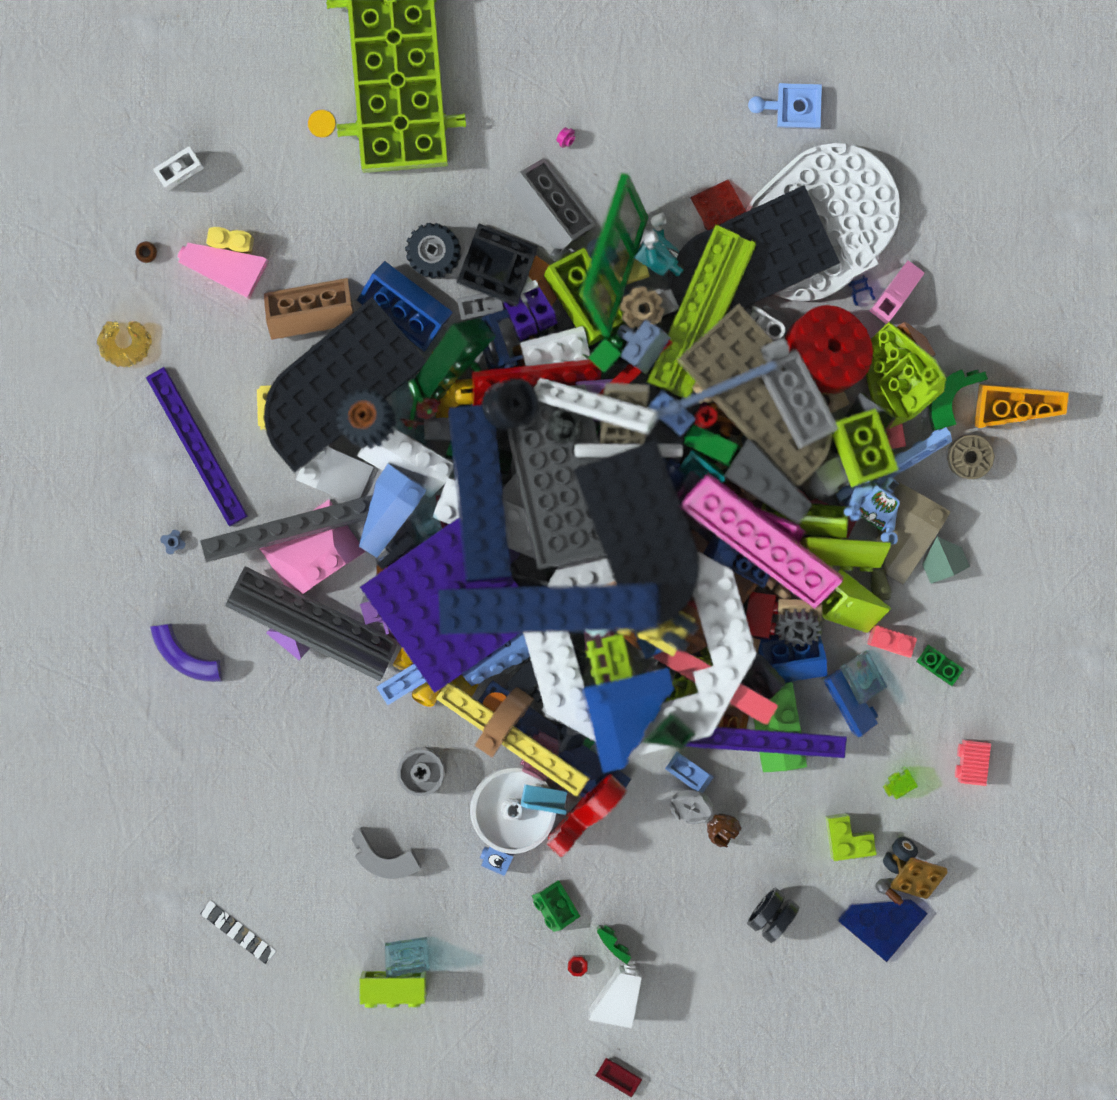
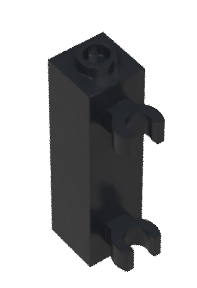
[506,639,575,703]

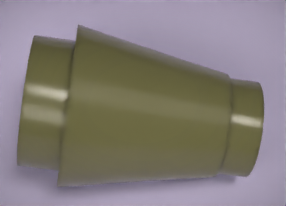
[871,570,892,601]

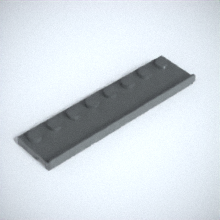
[225,566,398,681]

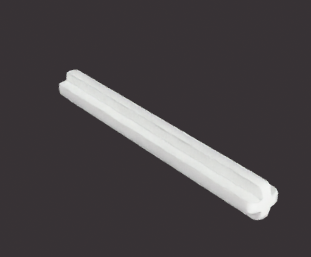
[575,444,683,457]

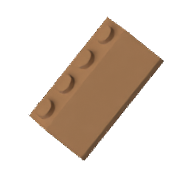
[264,278,354,340]

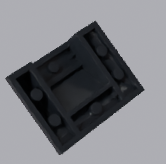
[456,223,538,306]

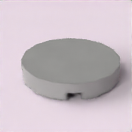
[670,790,713,824]

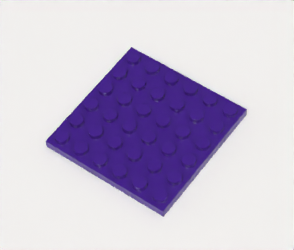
[360,517,521,693]

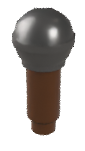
[875,879,904,905]

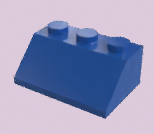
[756,635,828,683]
[822,668,878,738]

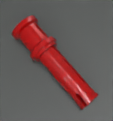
[694,406,717,429]

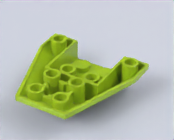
[866,322,946,429]

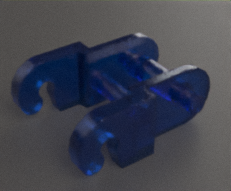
[848,275,875,306]

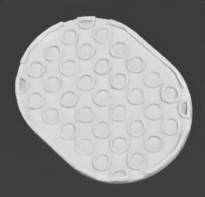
[745,143,900,302]

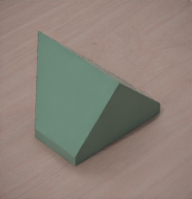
[922,536,970,584]

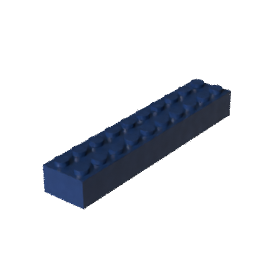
[439,583,661,634]

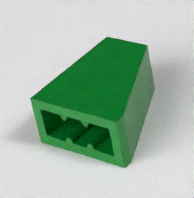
[684,424,741,468]

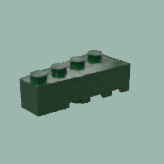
[415,318,496,402]

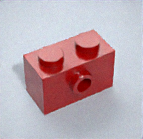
[746,592,779,640]

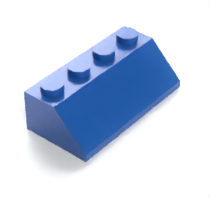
[356,261,453,352]

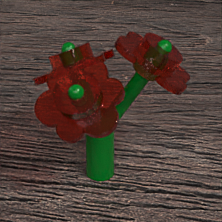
[399,379,441,430]

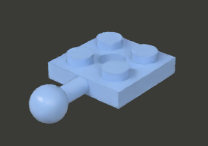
[748,83,822,129]

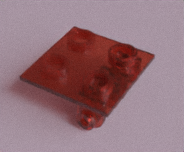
[690,179,747,230]

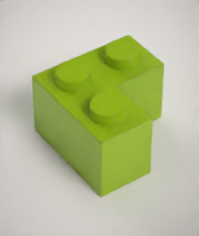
[825,813,877,861]

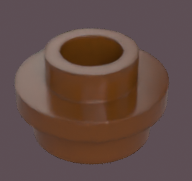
[135,241,157,263]

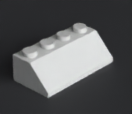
[357,426,454,498]

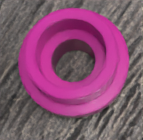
[556,127,576,148]

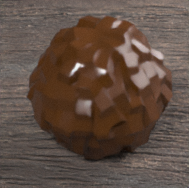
[707,813,742,848]

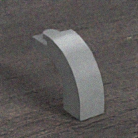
[351,827,422,879]

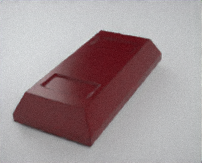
[595,1057,643,1098]

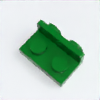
[532,880,581,932]

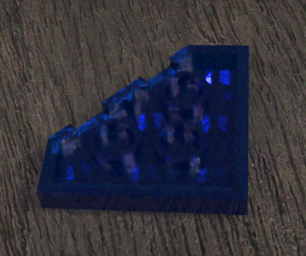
[837,899,928,962]

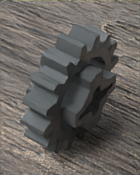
[776,608,822,647]

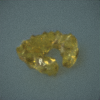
[96,321,152,368]

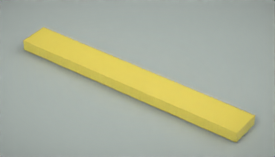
[436,682,590,796]

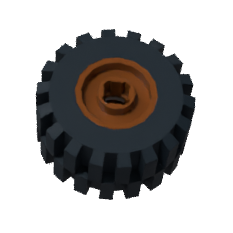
[337,389,397,449]

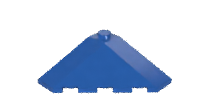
[583,668,673,773]

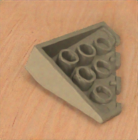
[876,479,951,585]

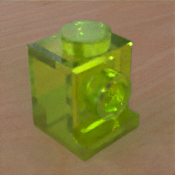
[882,767,918,800]

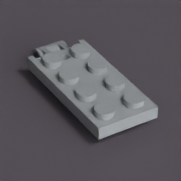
[761,338,838,449]

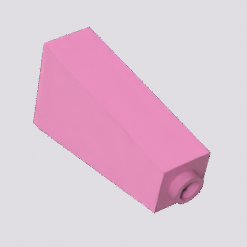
[178,243,269,299]

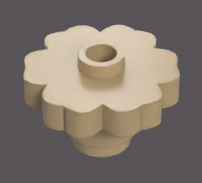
[620,287,664,330]

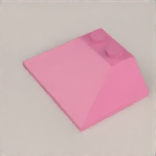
[260,499,365,594]

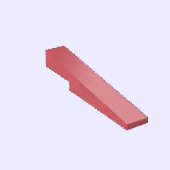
[653,650,778,725]

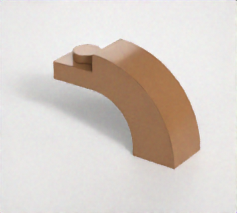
[474,687,534,757]

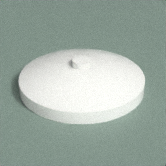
[470,767,556,854]

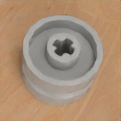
[397,747,445,796]

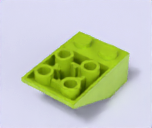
[822,568,891,633]

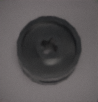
[482,378,538,430]
[747,887,800,943]

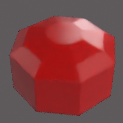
[568,955,588,977]

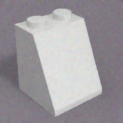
[589,964,642,1028]

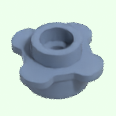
[160,530,186,555]

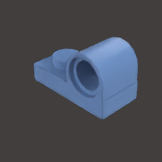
[665,752,714,793]

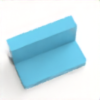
[521,784,567,815]

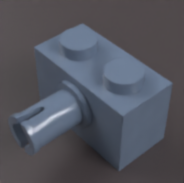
[617,320,671,374]

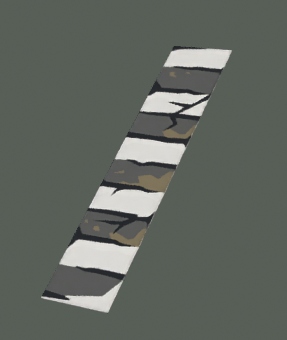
[200,901,276,964]

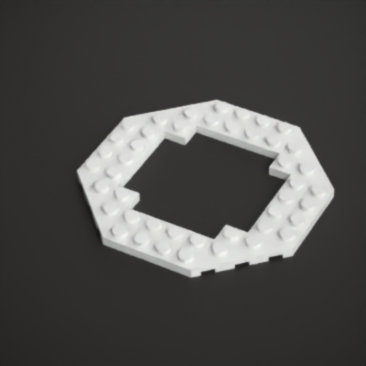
[523,552,756,759]

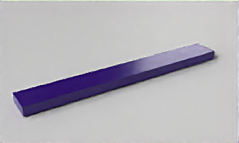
[146,367,248,527]
[685,727,847,758]

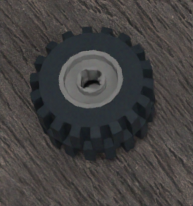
[405,223,461,279]

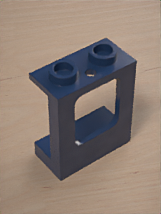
[481,309,523,370]

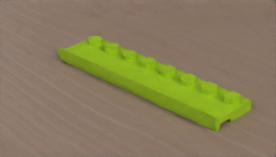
[647,225,756,399]

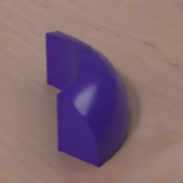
[150,623,222,682]

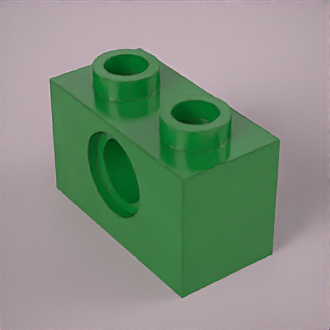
[589,332,627,372]

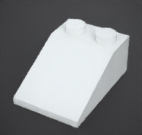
[296,447,374,502]

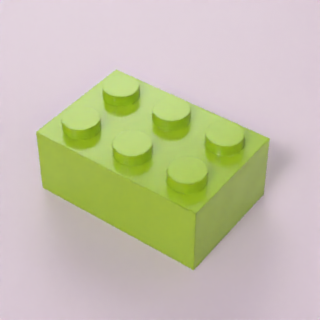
[832,409,899,487]
[359,970,427,1008]

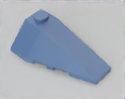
[359,463,427,557]

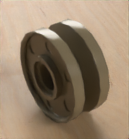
[947,435,994,480]

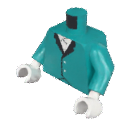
[634,213,685,277]

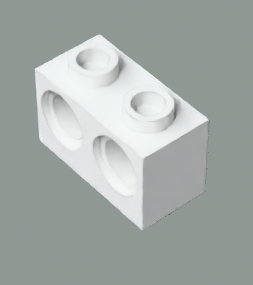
[836,226,879,277]

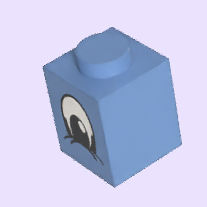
[480,846,514,876]

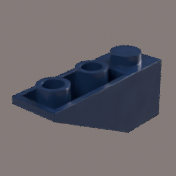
[703,535,771,588]

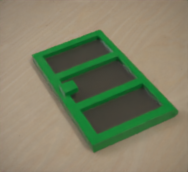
[580,173,649,337]

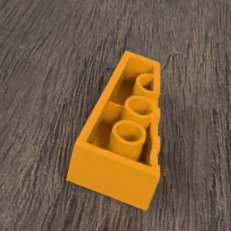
[974,384,1069,428]

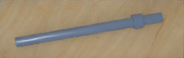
[655,361,777,420]

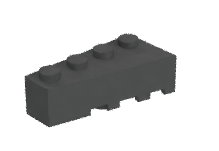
[724,439,811,524]

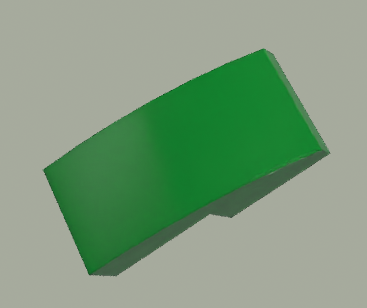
[916,645,964,687]
[596,925,631,964]

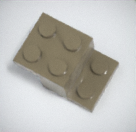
[599,383,649,444]

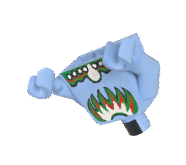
[844,477,900,545]

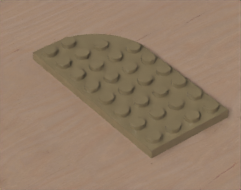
[677,304,832,488]

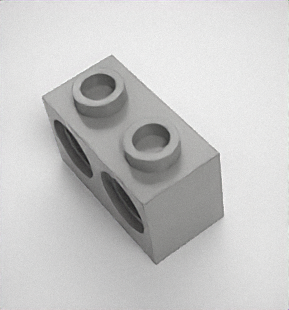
[457,293,504,320]

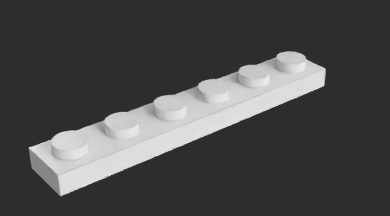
[534,378,657,433]

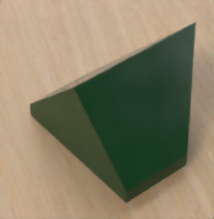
[642,711,696,750]

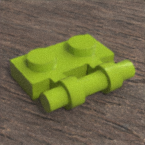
[586,634,632,685]

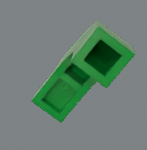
[928,369,988,431]

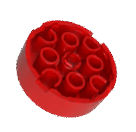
[785,305,873,395]

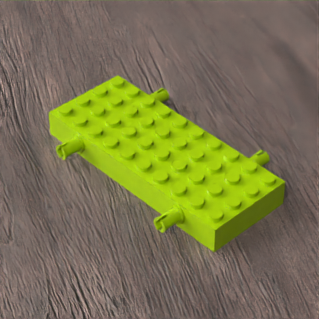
[326,0,466,173]

